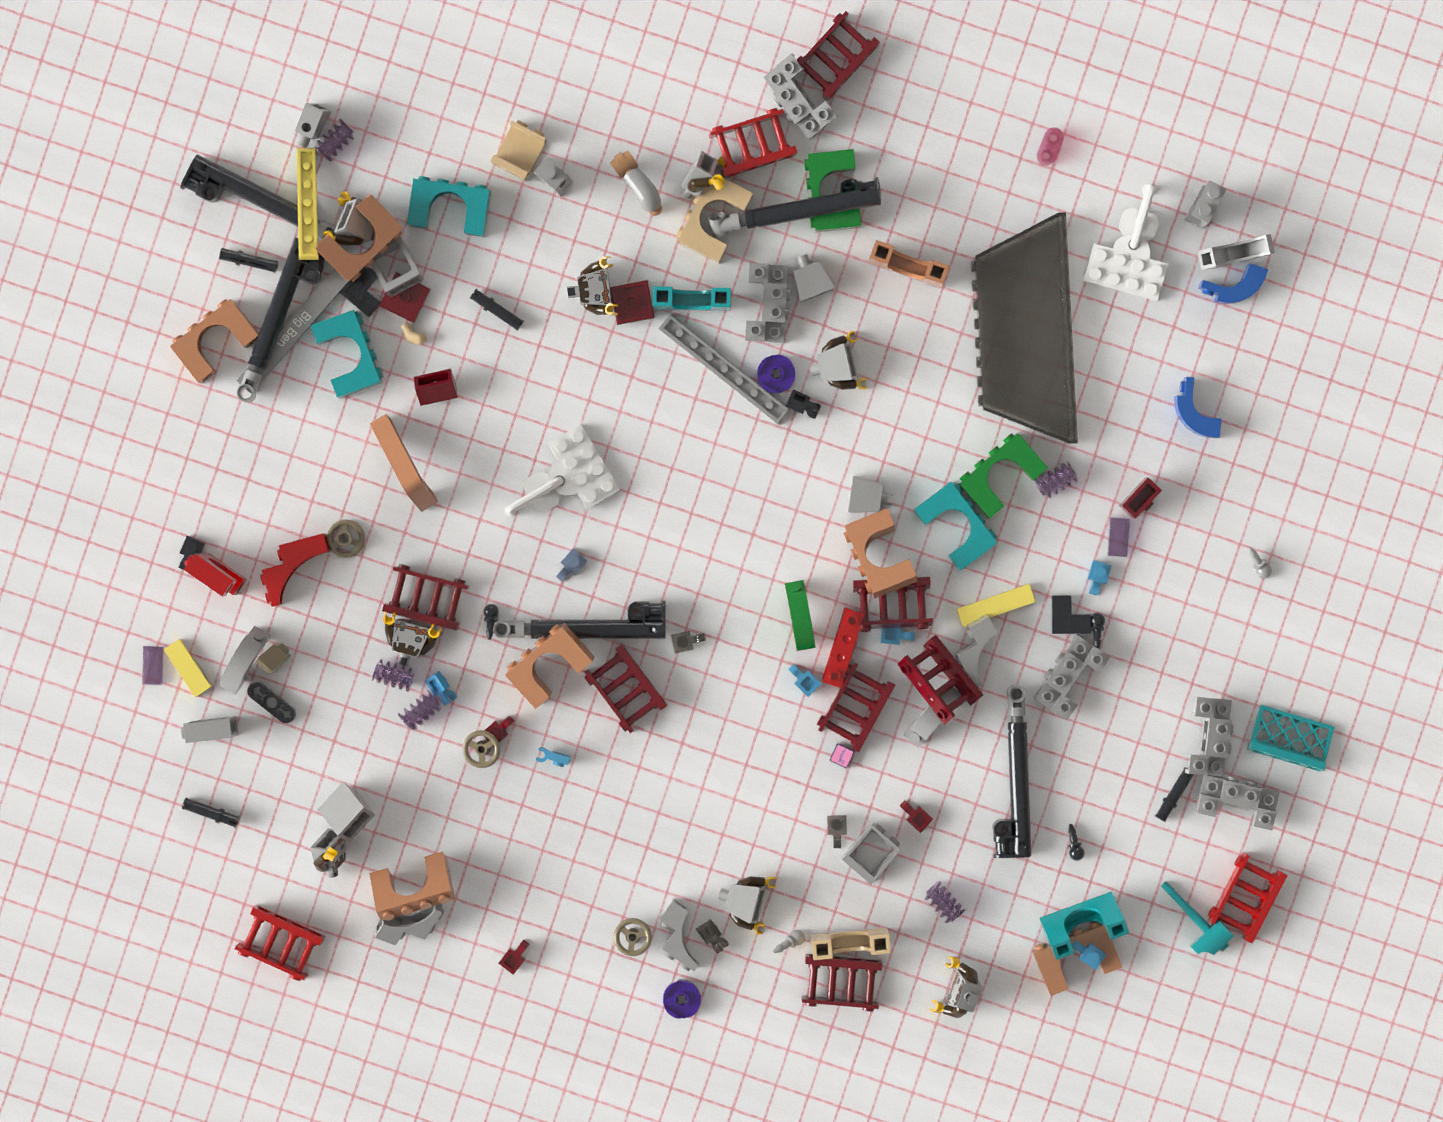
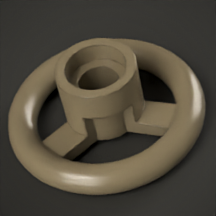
[327,519,365,558]
[463,730,500,768]
[614,918,652,956]

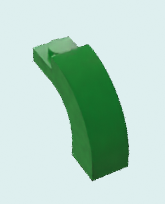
[785,580,816,651]

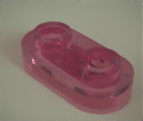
[1037,127,1064,166]

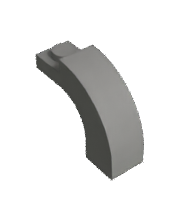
[219,626,271,695]
[903,687,961,747]

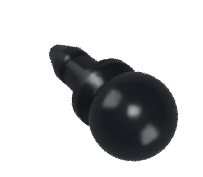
[483,604,499,640]
[1091,613,1105,649]
[1068,824,1085,861]

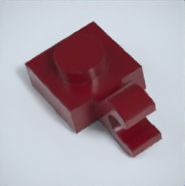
[484,715,514,747]
[899,800,933,833]
[498,939,529,975]

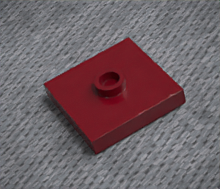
[379,272,431,323]
[610,280,655,325]

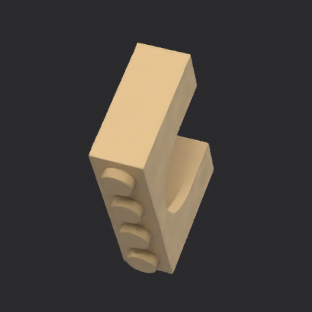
[676,173,753,264]
[811,927,891,960]

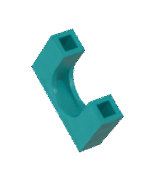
[407,176,491,237]
[653,286,731,311]
[310,310,384,399]
[913,482,997,571]
[1039,892,1129,960]

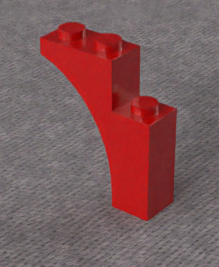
[260,533,331,607]

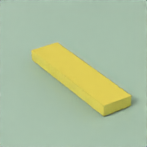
[957,584,1036,627]

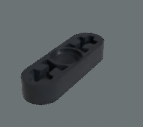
[247,682,296,723]

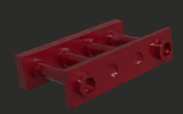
[797,11,880,101]
[382,564,469,630]
[853,577,933,632]
[897,635,983,725]
[584,644,668,733]
[816,662,895,752]
[801,954,882,1012]

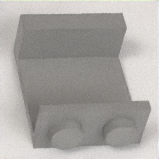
[1184,180,1227,229]

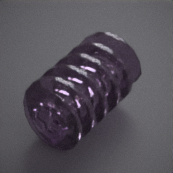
[314,119,354,162]
[1034,461,1078,498]
[372,659,415,692]
[398,690,441,730]
[925,880,965,924]

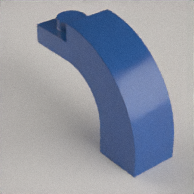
[1198,263,1268,304]
[1174,377,1222,439]

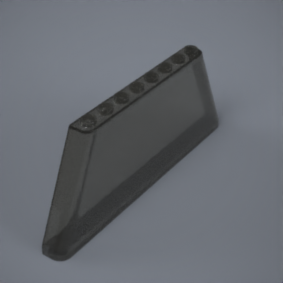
[971,212,1078,444]

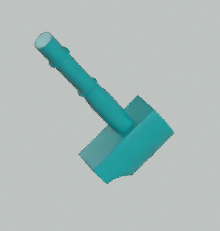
[1161,881,1234,955]

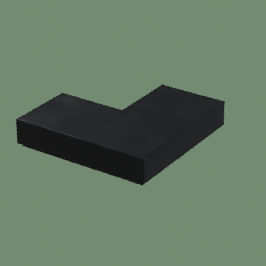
[339,266,381,318]
[1052,595,1091,634]

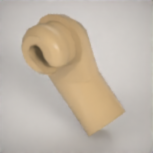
[401,323,427,345]

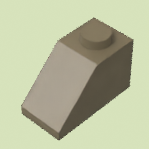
[256,643,291,674]

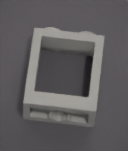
[372,236,424,298]
[181,716,238,743]
[841,823,901,884]

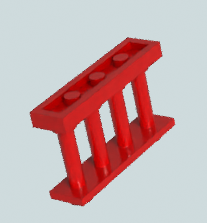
[709,108,798,178]
[822,607,864,688]
[1208,852,1288,944]
[234,905,326,981]

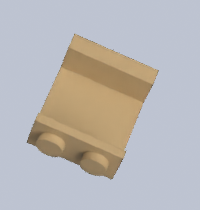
[490,120,547,181]

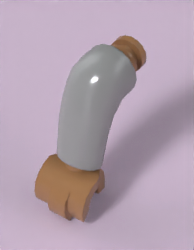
[610,151,663,216]

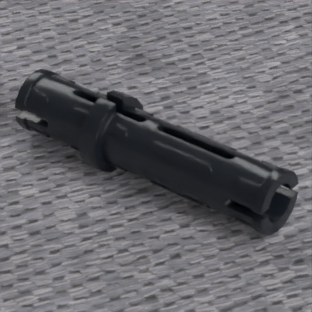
[219,248,278,273]
[470,288,524,331]
[1155,767,1195,822]
[182,797,240,828]

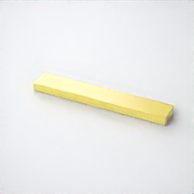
[297,148,318,260]

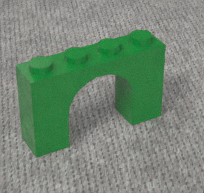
[804,149,862,233]
[959,433,1048,519]

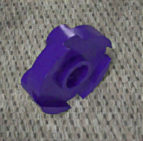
[757,355,795,393]
[663,979,701,1019]

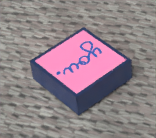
[829,743,855,769]

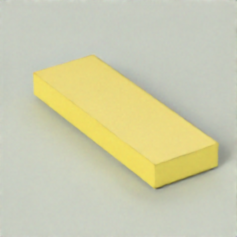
[164,639,212,697]

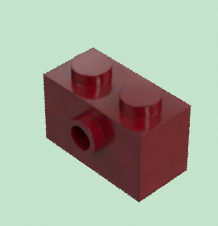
[414,369,458,406]
[1119,477,1162,519]

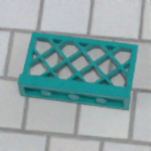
[1247,705,1335,772]

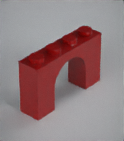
[184,553,247,597]

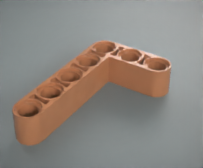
[370,414,438,512]

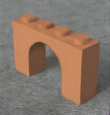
[314,194,403,282]
[868,240,949,288]
[170,299,259,384]
[843,508,917,599]
[505,623,595,709]
[369,851,455,921]
[1032,922,1122,996]

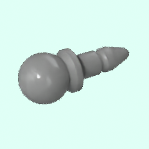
[1249,547,1272,579]
[773,930,805,953]

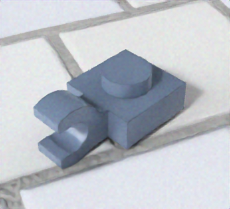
[556,549,587,581]

